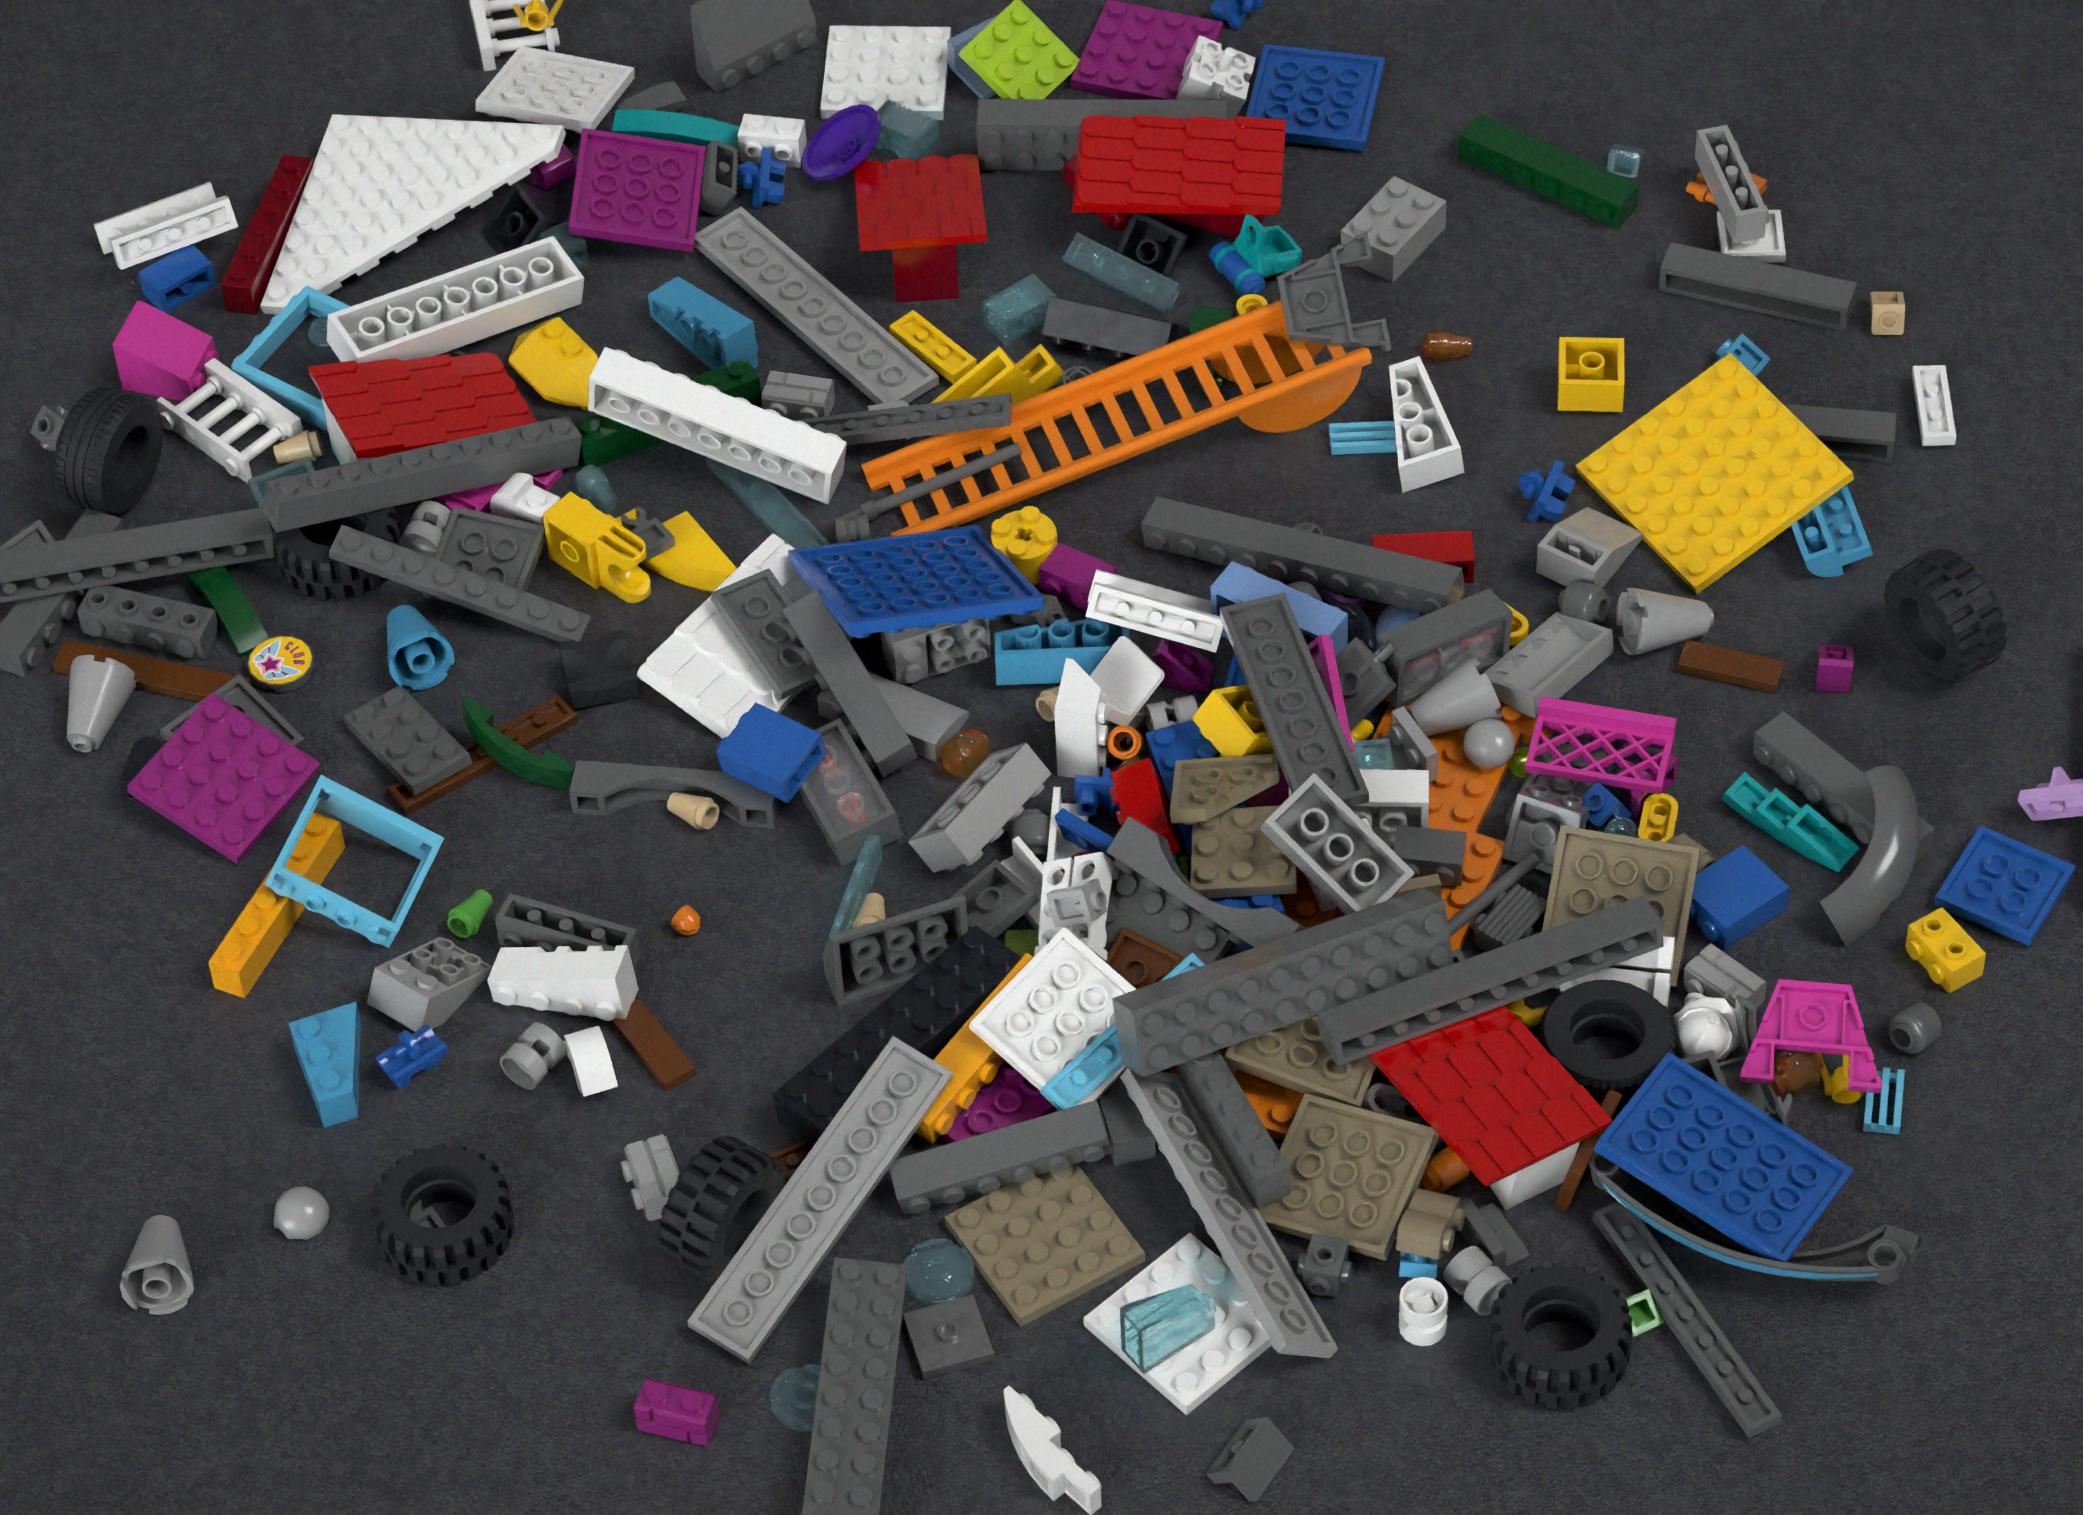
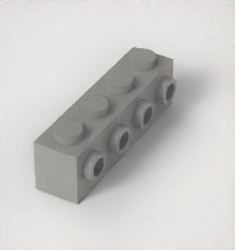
[1695,125,1770,243]

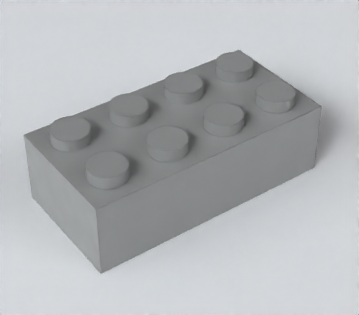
[908,743,1051,873]
[1260,773,1415,915]

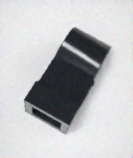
[119,737,162,803]

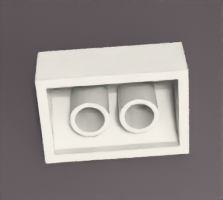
[1054,658,1109,778]

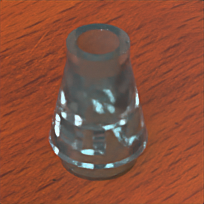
[575,465,620,512]

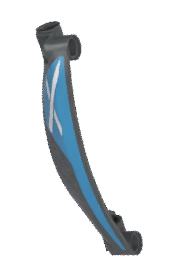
[1589,1149,1922,1284]

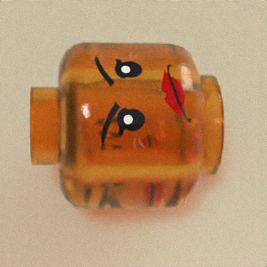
[940,728,991,778]
[1771,1050,1823,1098]

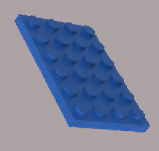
[1594,1052,1854,1263]

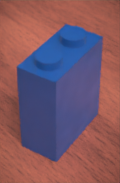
[716,702,827,803]
[1689,845,1790,950]

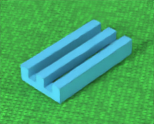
[1329,421,1396,455]
[1863,1067,1905,1135]

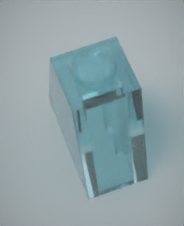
[1120,1284,1216,1374]

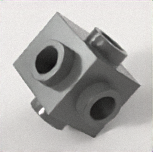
[30,403,72,452]
[1297,1234,1352,1297]

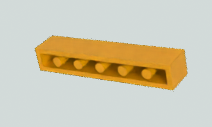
[208,812,345,999]
[915,953,1034,1144]

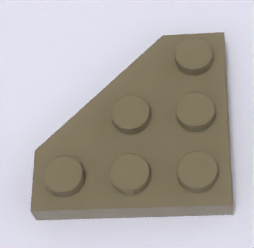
[1170,754,1280,825]

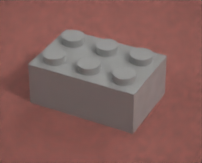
[1341,176,1446,283]

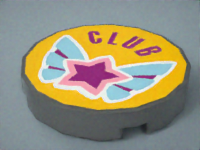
[247,635,315,693]

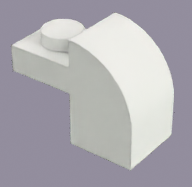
[490,473,560,526]
[563,1026,618,1097]

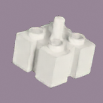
[1176,35,1256,119]

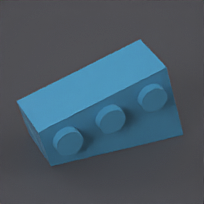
[288,1002,362,1128]

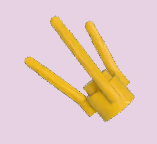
[513,0,564,31]
[1813,1053,1865,1104]

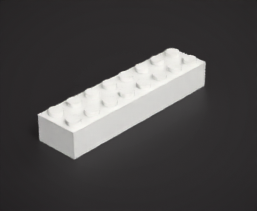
[326,236,584,363]
[588,347,847,504]

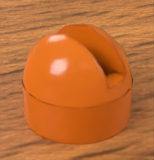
[670,905,700,936]

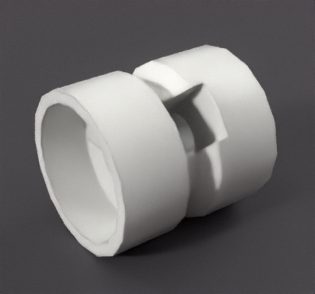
[1399,1277,1448,1346]

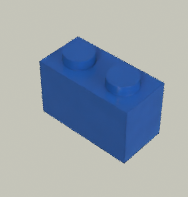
[138,244,216,313]

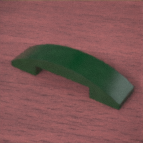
[183,565,269,658]
[463,695,575,789]

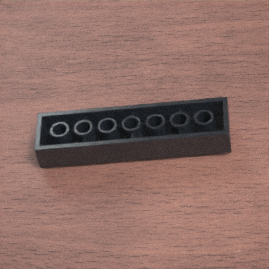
[772,925,1022,1146]

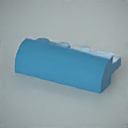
[1791,452,1873,577]

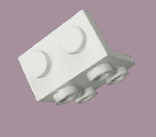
[1090,636,1165,726]

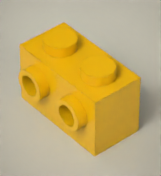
[1905,907,1986,993]

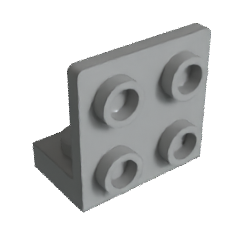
[1352,706,1438,782]

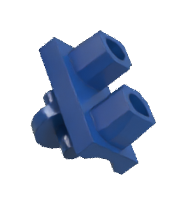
[1211,0,1265,29]
[736,147,786,209]
[1517,459,1576,523]
[1072,767,1121,819]
[375,1024,449,1089]

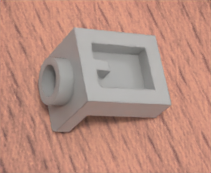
[1046,879,1107,928]

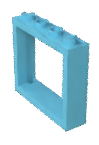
[231,285,351,432]
[264,775,444,948]

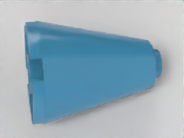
[387,605,455,690]

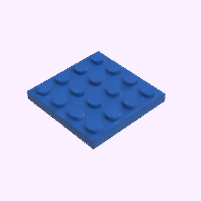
[1246,44,1385,151]

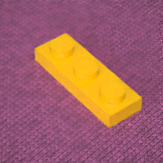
[889,310,977,384]

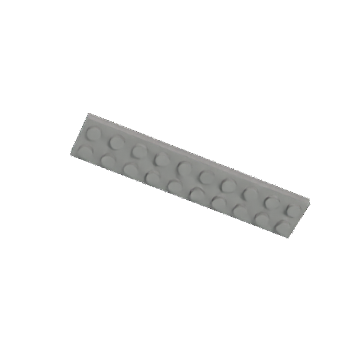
[694,207,939,404]
[687,1036,954,1364]
[1120,1068,1338,1358]

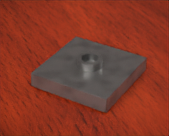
[903,1295,995,1380]

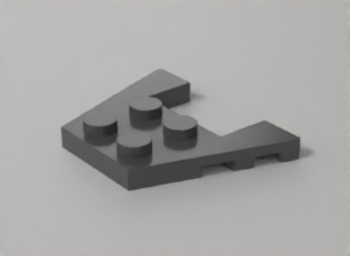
[1277,232,1391,351]

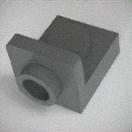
[1009,594,1066,628]

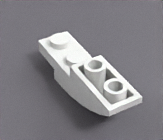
[1004,1386,1102,1515]

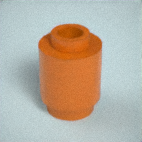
[1107,725,1144,761]
[1420,1146,1470,1193]

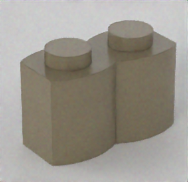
[1396,1188,1465,1260]

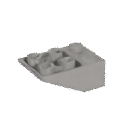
[1536,507,1643,587]
[881,618,991,685]
[367,937,492,1032]

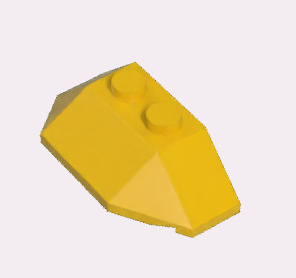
[508,317,599,412]

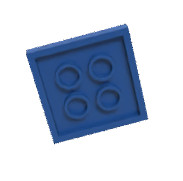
[1934,826,2076,946]

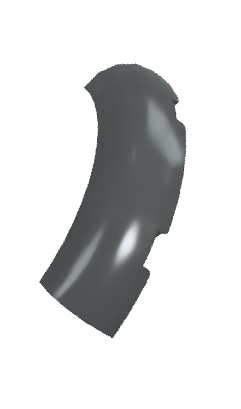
[1819,765,1920,946]

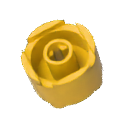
[991,506,1058,585]

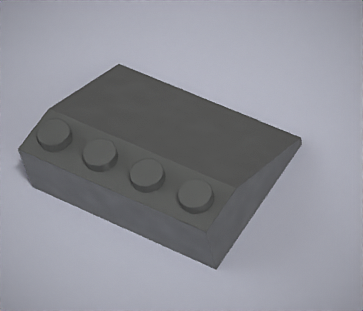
[689,0,817,94]
[823,895,968,1006]

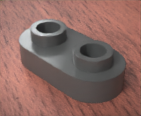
[1361,1083,1425,1124]

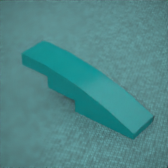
[611,110,740,150]
[1721,772,1860,872]

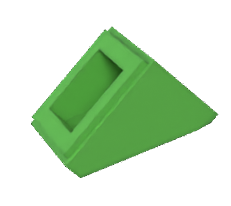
[1626,1289,1664,1338]

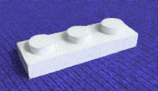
[1912,365,1956,446]

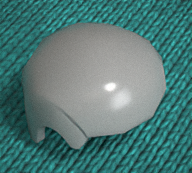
[1463,718,1515,769]
[274,1186,329,1240]

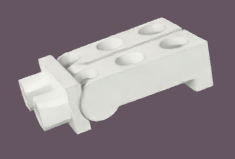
[1034,852,1120,961]
[1552,936,1676,1009]

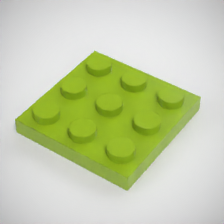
[958,0,1080,99]

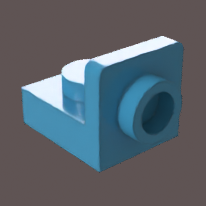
[1712,333,1770,377]
[1399,1251,1437,1280]

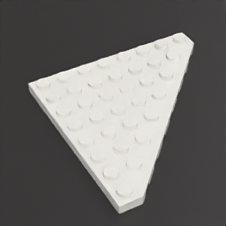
[260,114,566,315]

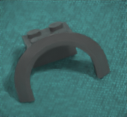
[1681,995,1793,1127]

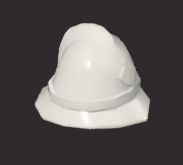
[1673,997,1738,1062]

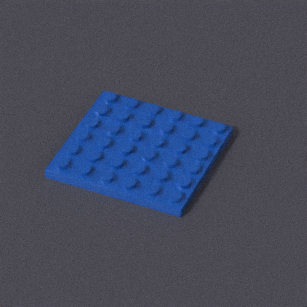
[788,525,1044,638]

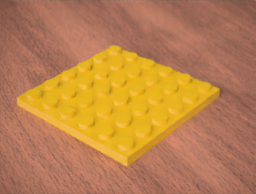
[1575,353,1854,594]

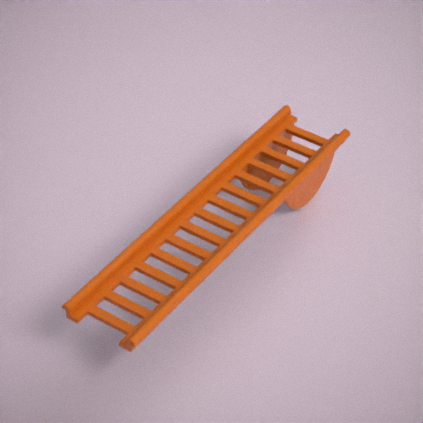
[861,299,1372,536]

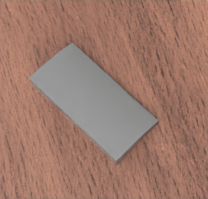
[1484,612,1614,719]
[817,671,969,762]

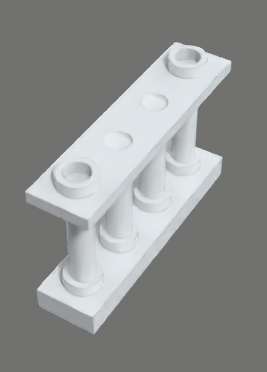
[469,0,560,71]
[93,182,238,270]
[157,358,303,483]
[1086,569,1224,652]

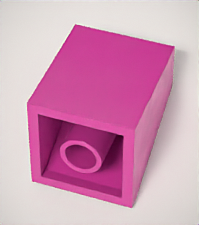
[112,300,219,401]

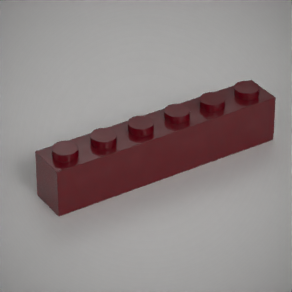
[221,154,314,315]

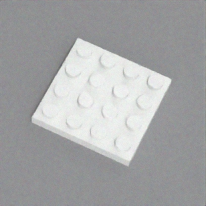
[820,25,951,120]
[476,46,635,134]
[968,927,1136,1105]
[1083,1233,1272,1415]

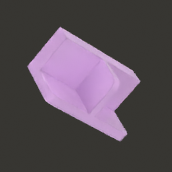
[2018,767,2083,821]

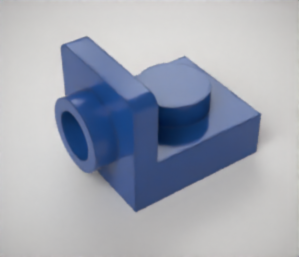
[1581,781,1633,828]

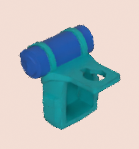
[1209,215,1302,296]

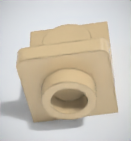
[1870,292,1905,335]

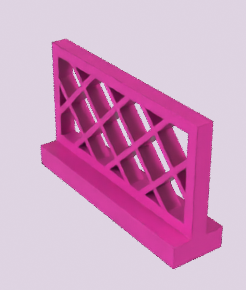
[1525,696,1677,794]

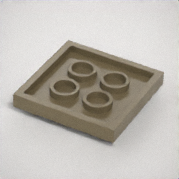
[1190,805,1298,899]

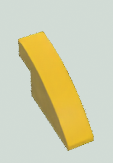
[931,344,1064,404]
[616,509,737,592]

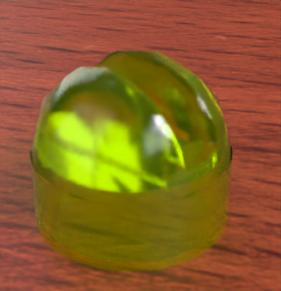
[1509,747,1538,778]

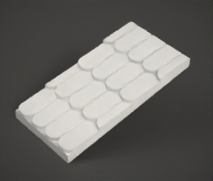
[636,533,853,739]

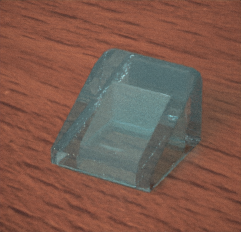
[1607,144,1645,178]

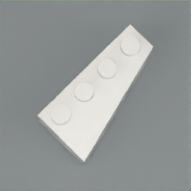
[1389,356,1465,493]
[487,945,638,1021]

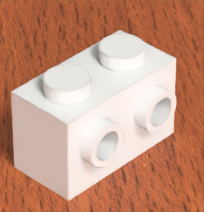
[738,114,807,168]

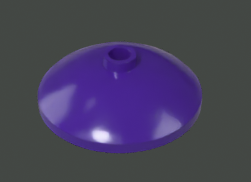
[802,104,881,181]

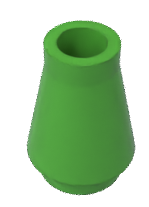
[447,889,493,938]

